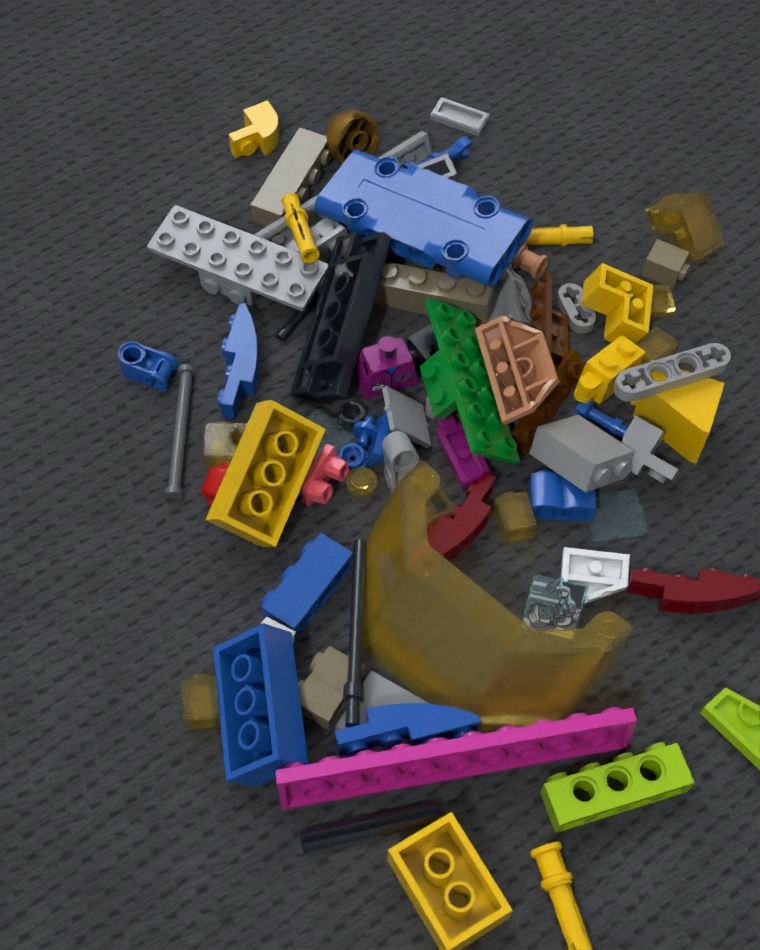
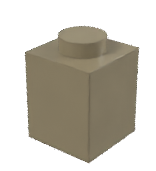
[642,239,690,288]

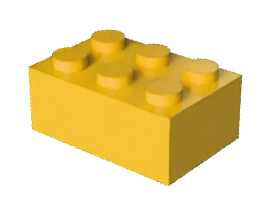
[387,812,513,950]

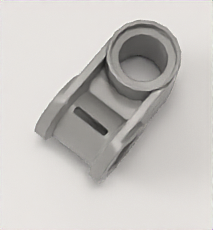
[382,431,423,494]

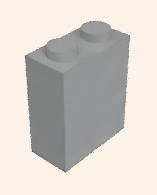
[529,415,635,492]

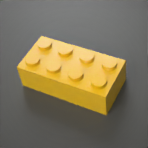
[205,400,325,547]

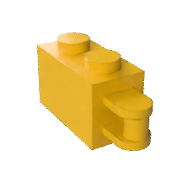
[574,335,646,405]

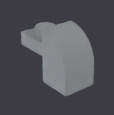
[622,415,680,484]

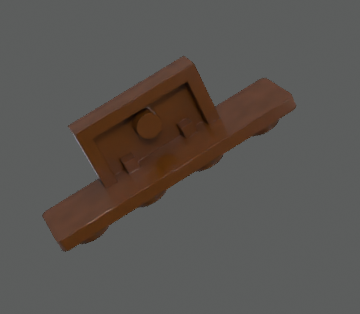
[529,272,568,365]
[511,349,584,455]

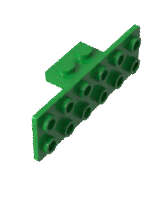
[420,298,520,465]

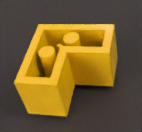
[581,263,653,344]

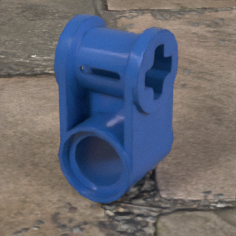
[118,341,180,392]

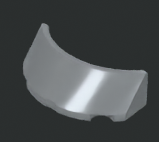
[487,263,532,327]

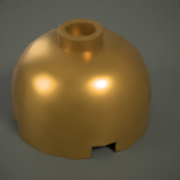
[325,110,380,164]

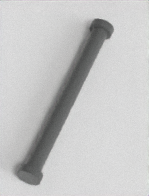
[164,364,196,500]

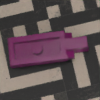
[435,413,492,489]

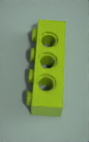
[540,742,695,833]

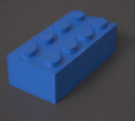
[213,623,308,787]

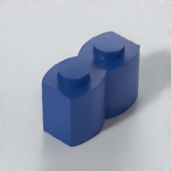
[528,470,596,521]

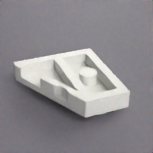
[558,547,630,611]

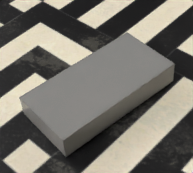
[430,97,490,136]

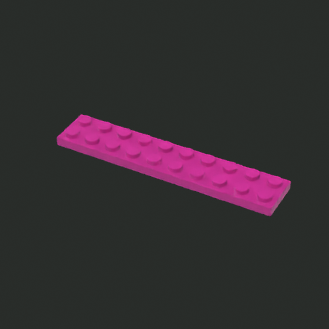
[275,707,637,810]

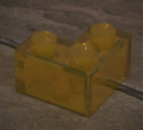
[645,191,725,260]

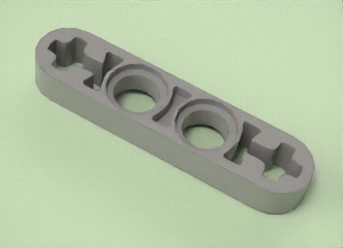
[614,343,731,402]

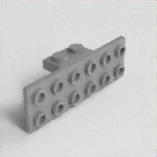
[147,205,329,311]

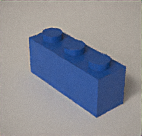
[261,533,353,640]

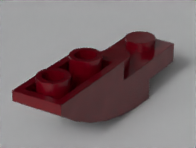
[406,471,496,580]
[626,568,760,614]

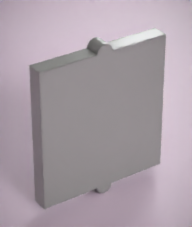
[382,386,431,448]

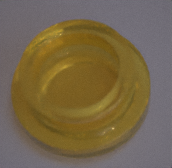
[346,467,377,497]

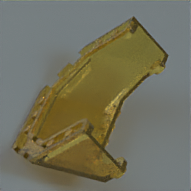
[363,460,633,731]

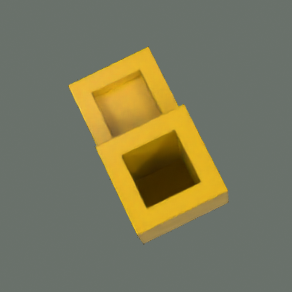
[229,100,279,158]

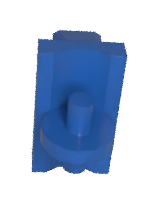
[352,411,392,467]

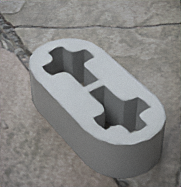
[557,283,596,334]

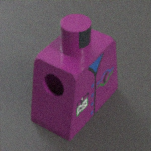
[355,336,419,400]

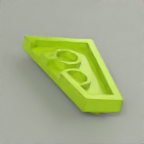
[700,687,760,770]

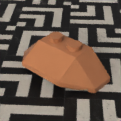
[475,316,560,425]

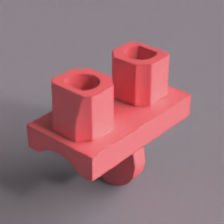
[299,444,350,506]

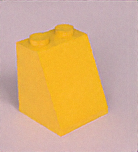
[630,360,725,464]

